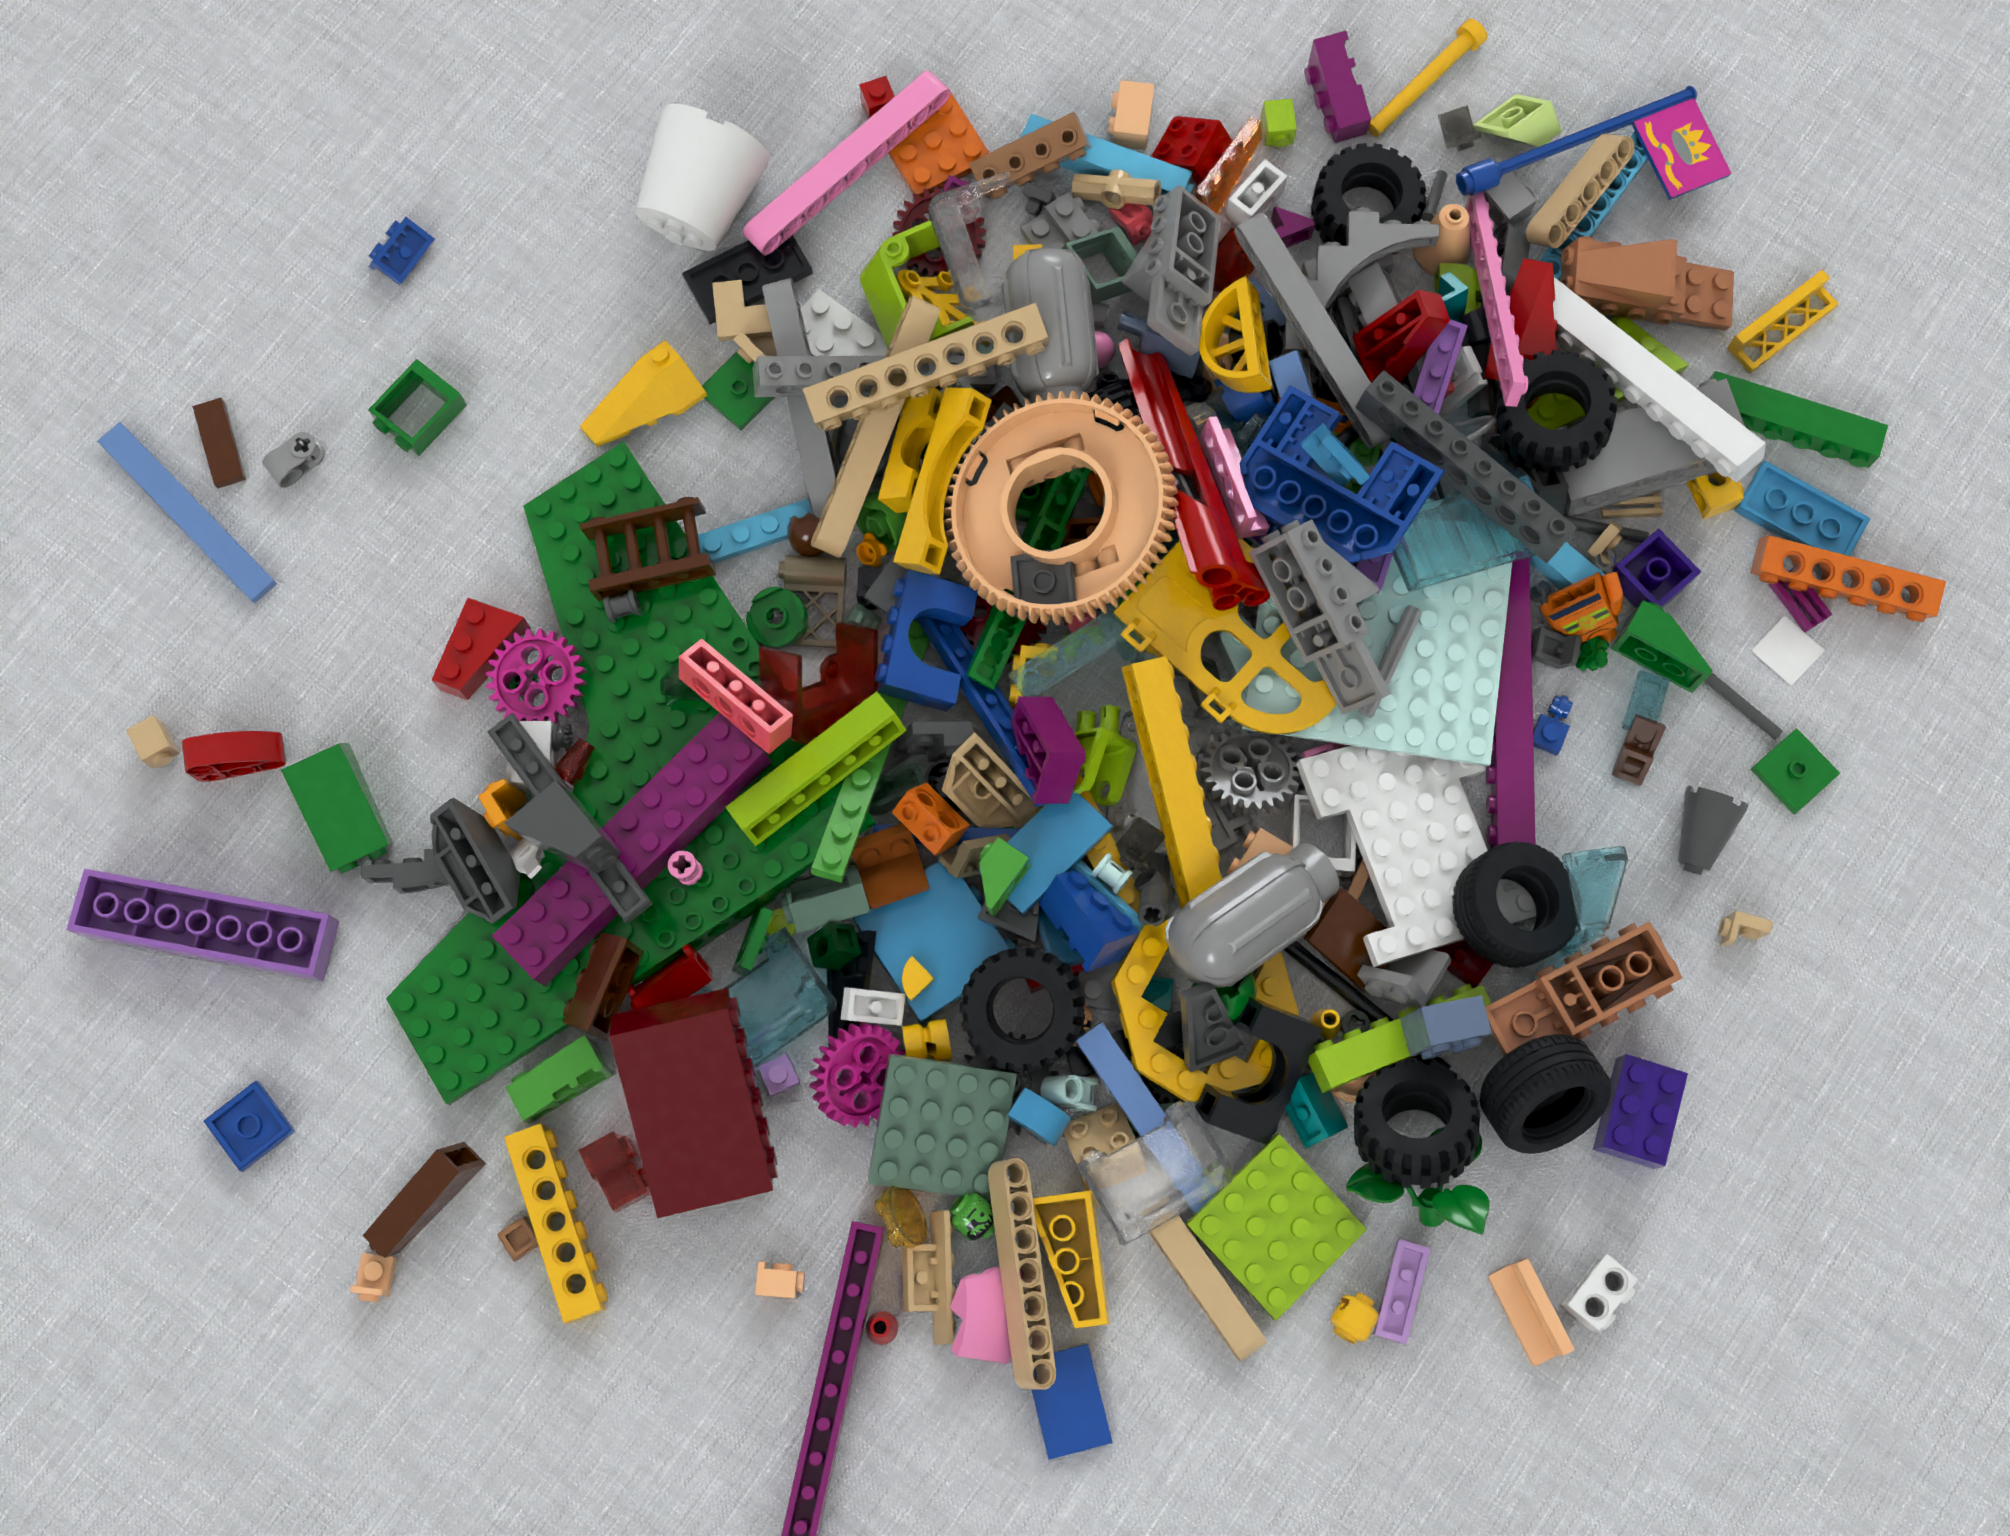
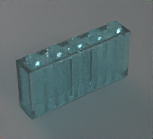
[1393,475,1536,592]

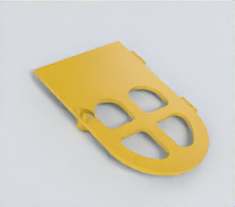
[1113,533,1336,735]

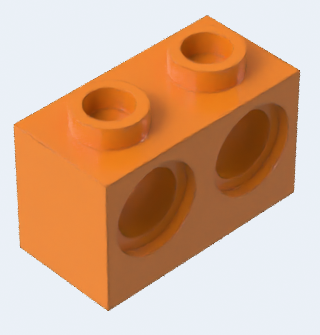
[892,782,970,856]

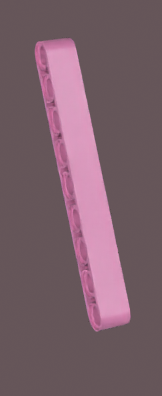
[743,71,951,255]

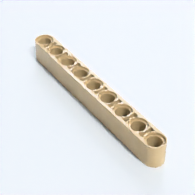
[811,295,940,558]

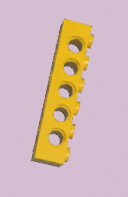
[504,1123,608,1324]

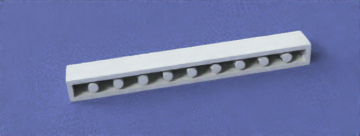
[1553,277,1766,483]

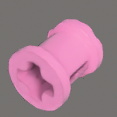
[668,850,703,886]

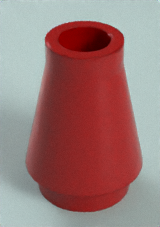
[866,1311,898,1345]

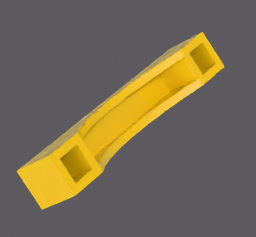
[893,387,992,575]

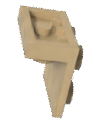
[1063,1102,1146,1193]

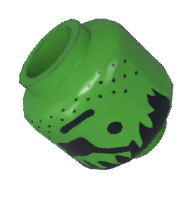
[949,1192,995,1241]

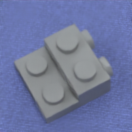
[1020,192,1102,249]

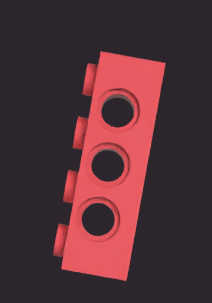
[679,639,793,754]

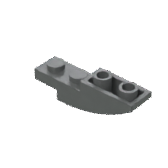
[361,849,449,894]

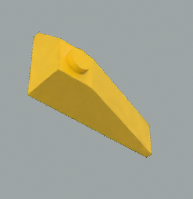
[580,340,707,447]

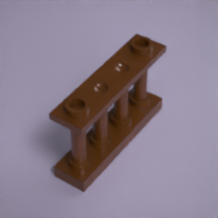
[580,497,716,601]

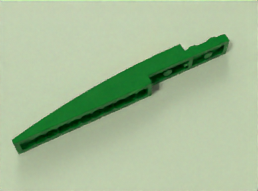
[966,467,1091,690]

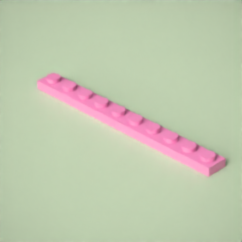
[1465,192,1528,407]

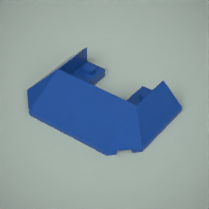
[1239,385,1445,564]

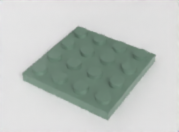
[867,1054,1017,1200]

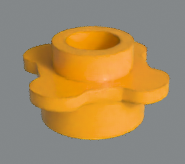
[856,532,888,568]

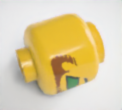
[1330,1292,1379,1345]

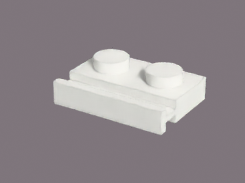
[1441,346,1488,415]

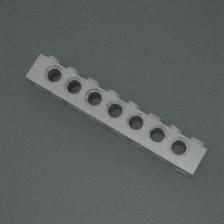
[752,355,997,397]

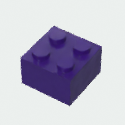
[1613,528,1701,608]

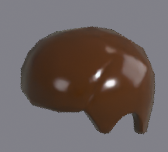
[787,512,825,557]

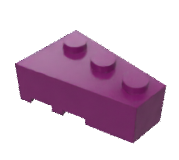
[1011,696,1086,804]

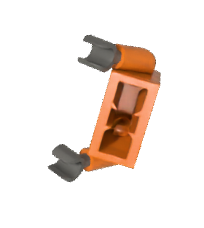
[1530,550,1623,642]

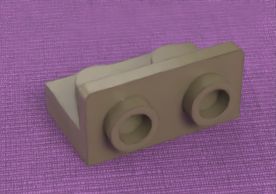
[938,834,1011,879]

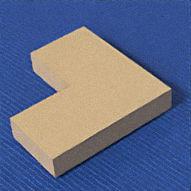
[712,280,773,341]

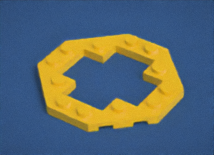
[1111,920,1299,1103]

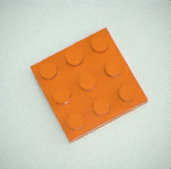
[888,93,989,198]

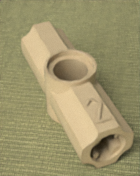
[1071,169,1162,209]

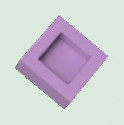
[758,1053,800,1097]

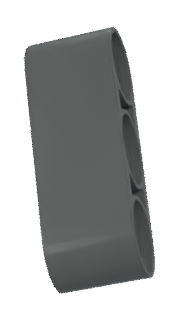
[1493,222,1530,295]

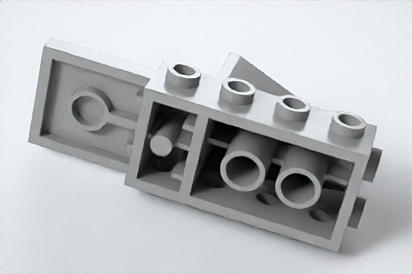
[1122,185,1221,356]
[1249,519,1391,715]

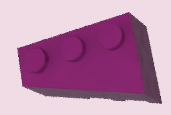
[1304,30,1371,143]

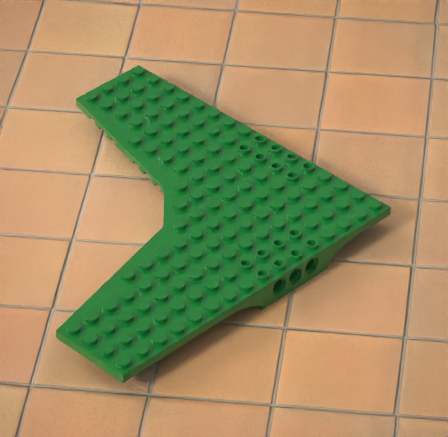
[386,441,876,1105]

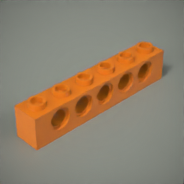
[1750,535,1946,622]

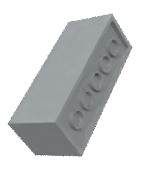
[1555,378,1744,517]

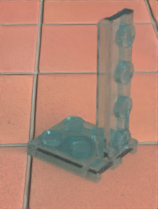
[1008,599,1146,697]

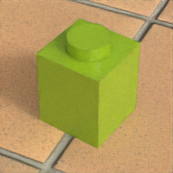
[1261,99,1297,147]

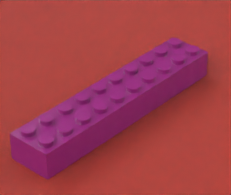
[492,713,772,986]

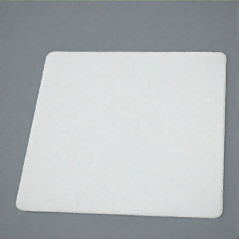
[1751,616,1824,685]

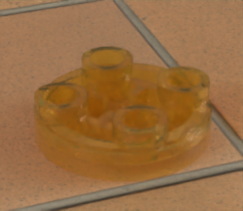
[874,1185,928,1249]

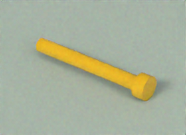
[1368,18,1488,137]

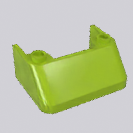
[860,220,974,348]

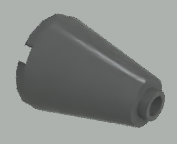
[1678,785,1748,875]

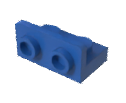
[368,217,435,286]

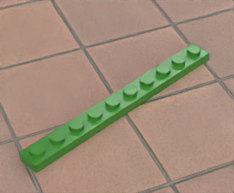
[811,619,930,883]

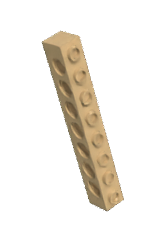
[803,303,1049,431]

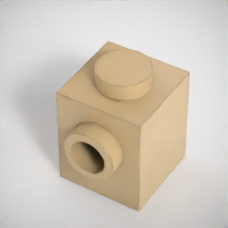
[126,715,180,768]

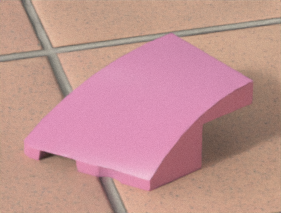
[950,1266,1025,1364]

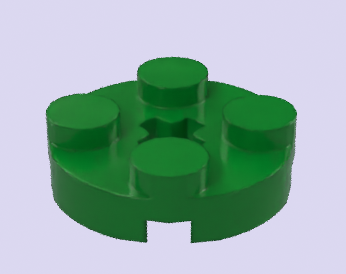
[746,587,808,649]

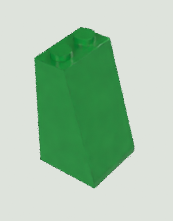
[281,743,393,874]

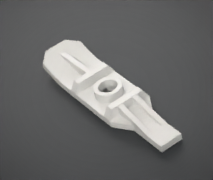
[510,838,545,879]

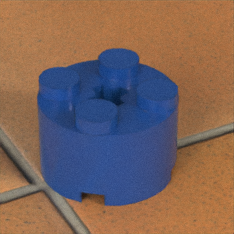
[1214,368,1277,431]

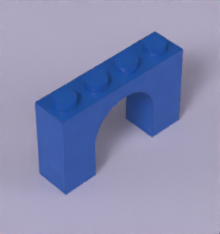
[875,569,978,712]

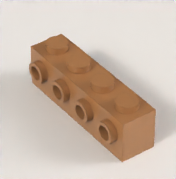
[969,112,1092,200]

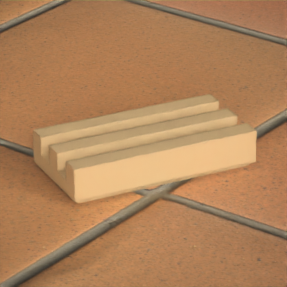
[1600,490,1663,519]

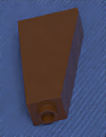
[362,1142,486,1258]

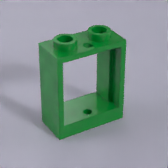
[368,359,467,456]

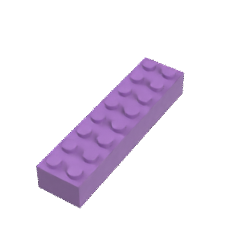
[66,869,340,982]

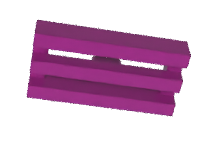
[1769,568,1832,633]

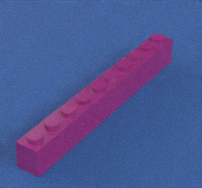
[1486,552,1536,848]
[781,1221,886,1536]

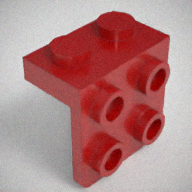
[1151,116,1233,189]

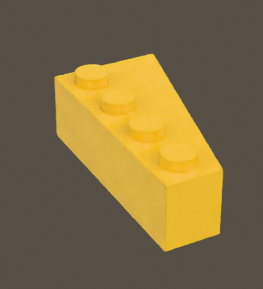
[1033,1191,1111,1328]

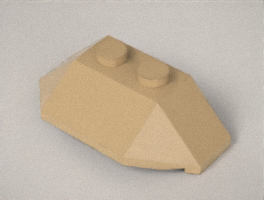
[942,732,1045,828]

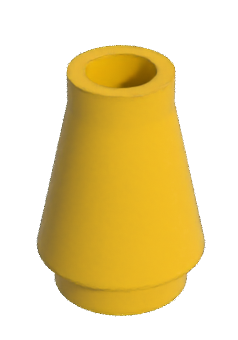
[1310,1008,1341,1040]

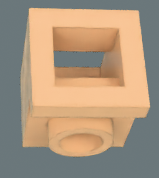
[755,1261,805,1299]

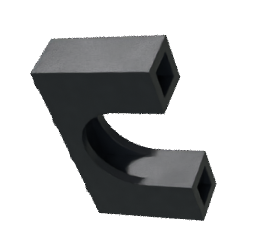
[1193,997,1322,1145]

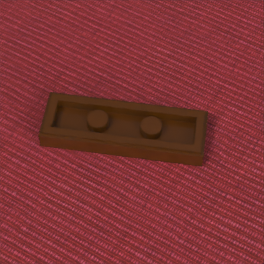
[192,398,246,489]

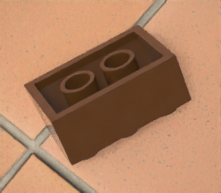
[563,932,644,1041]

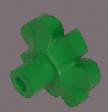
[1576,636,1610,671]

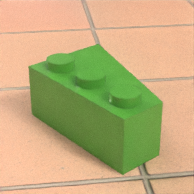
[505,1034,613,1124]

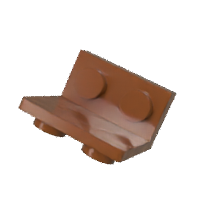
[852,823,930,910]

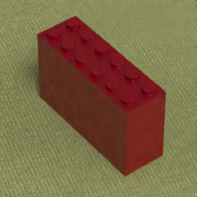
[609,988,778,1218]

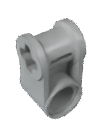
[262,432,324,488]

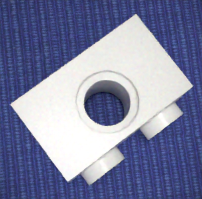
[1225,159,1287,225]

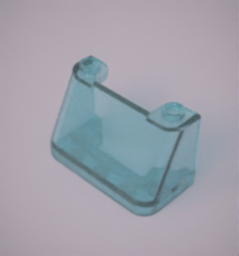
[1560,846,1628,956]
[691,927,837,1068]

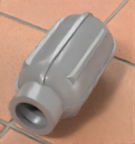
[1002,247,1099,413]
[1165,843,1339,989]

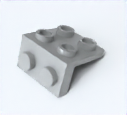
[1357,950,1451,1008]

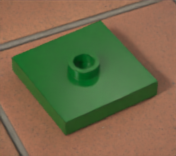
[702,351,775,431]
[1750,728,1840,814]
[732,907,774,975]

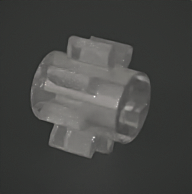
[1185,402,1218,439]

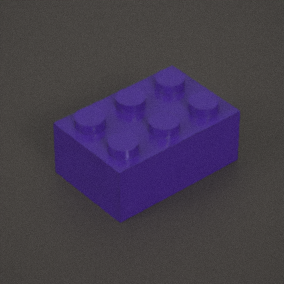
[1593,1054,1688,1169]

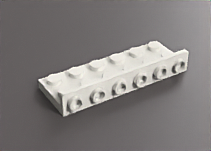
[801,289,903,416]

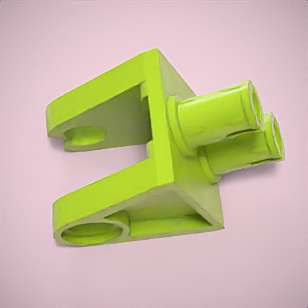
[1072,705,1137,807]

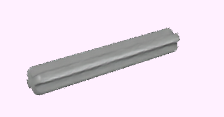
[1358,605,1422,718]

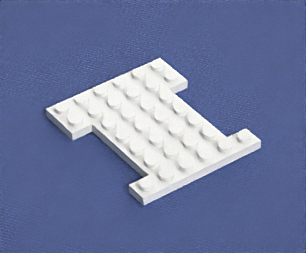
[1296,746,1536,967]

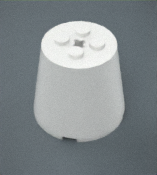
[635,104,770,251]

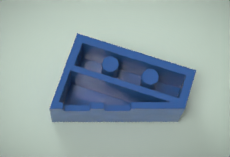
[1039,870,1140,973]

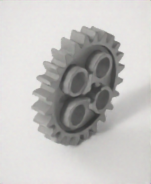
[1200,728,1301,817]

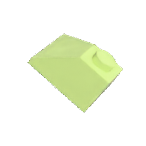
[1473,94,1562,147]

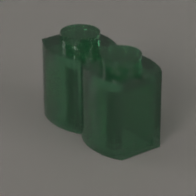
[868,764,925,816]

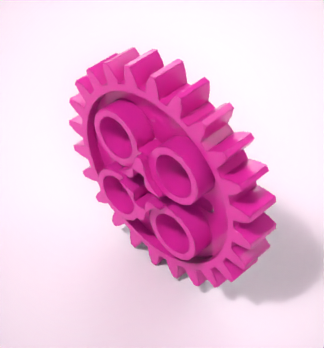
[485,628,587,724]
[809,1022,906,1128]

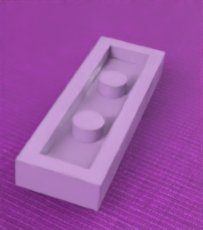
[1373,1239,1431,1344]

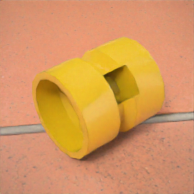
[902,1018,952,1061]

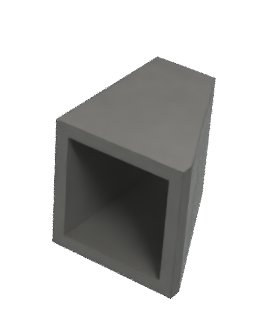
[505,780,622,874]

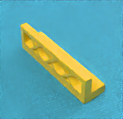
[1727,270,1839,373]

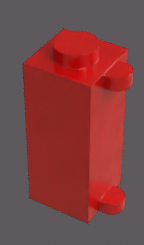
[627,944,712,1010]

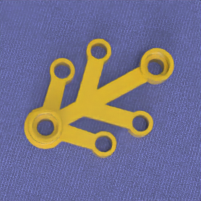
[896,269,990,346]

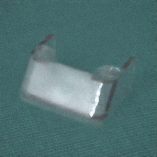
[928,171,1011,310]

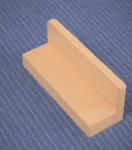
[1488,1258,1575,1366]

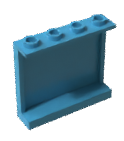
[853,861,1016,1025]

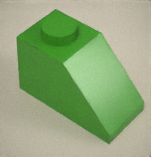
[979,837,1031,917]

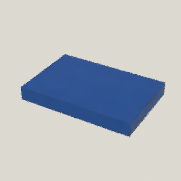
[1032,1344,1113,1460]

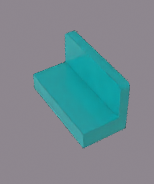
[1438,271,1469,323]
[1285,1073,1348,1149]

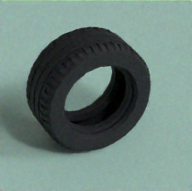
[1480,1034,1611,1154]

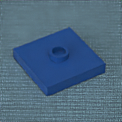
[203,1080,296,1172]

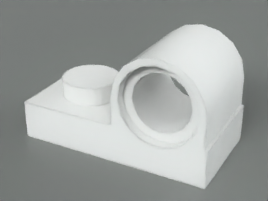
[841,987,906,1026]

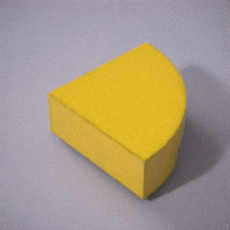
[902,956,934,1002]

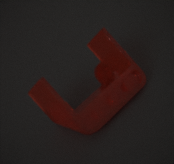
[759,622,878,745]

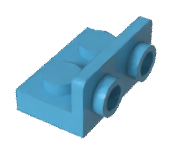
[1301,423,1370,486]

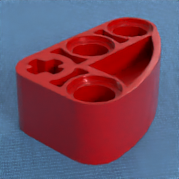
[182,731,286,782]

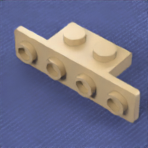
[902,1210,956,1345]

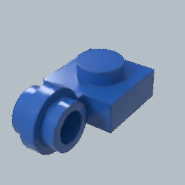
[1533,695,1573,756]

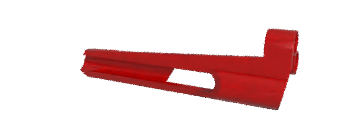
[1118,338,1270,611]

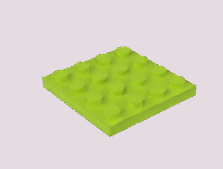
[1185,1134,1367,1321]

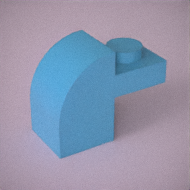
[1008,1087,1071,1147]

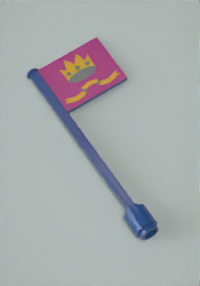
[1456,86,1732,200]

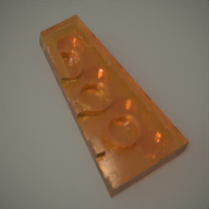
[1195,117,1263,215]

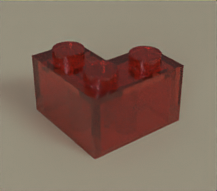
[578,1131,651,1212]

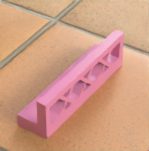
[1199,416,1269,539]

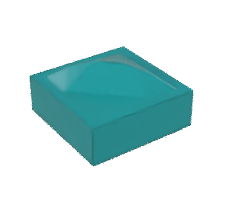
[1141,976,1174,1012]

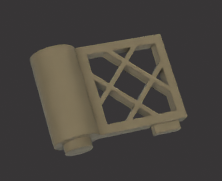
[776,555,847,648]

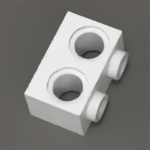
[1560,1253,1638,1331]

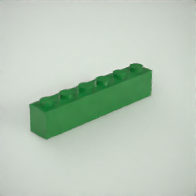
[1709,371,1888,468]

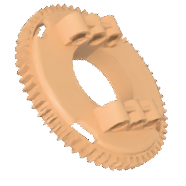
[944,390,1178,625]

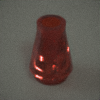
[555,738,595,786]

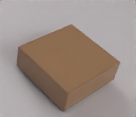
[497,1216,539,1262]

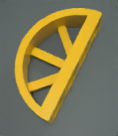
[1199,276,1273,393]

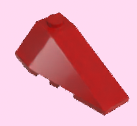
[1484,258,1559,381]

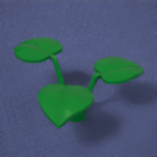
[1346,1126,1490,1235]

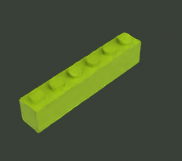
[725,691,907,847]
[1308,984,1492,1093]

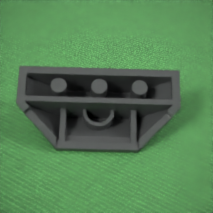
[430,798,520,924]

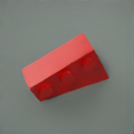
[1352,289,1450,383]
[432,598,531,700]

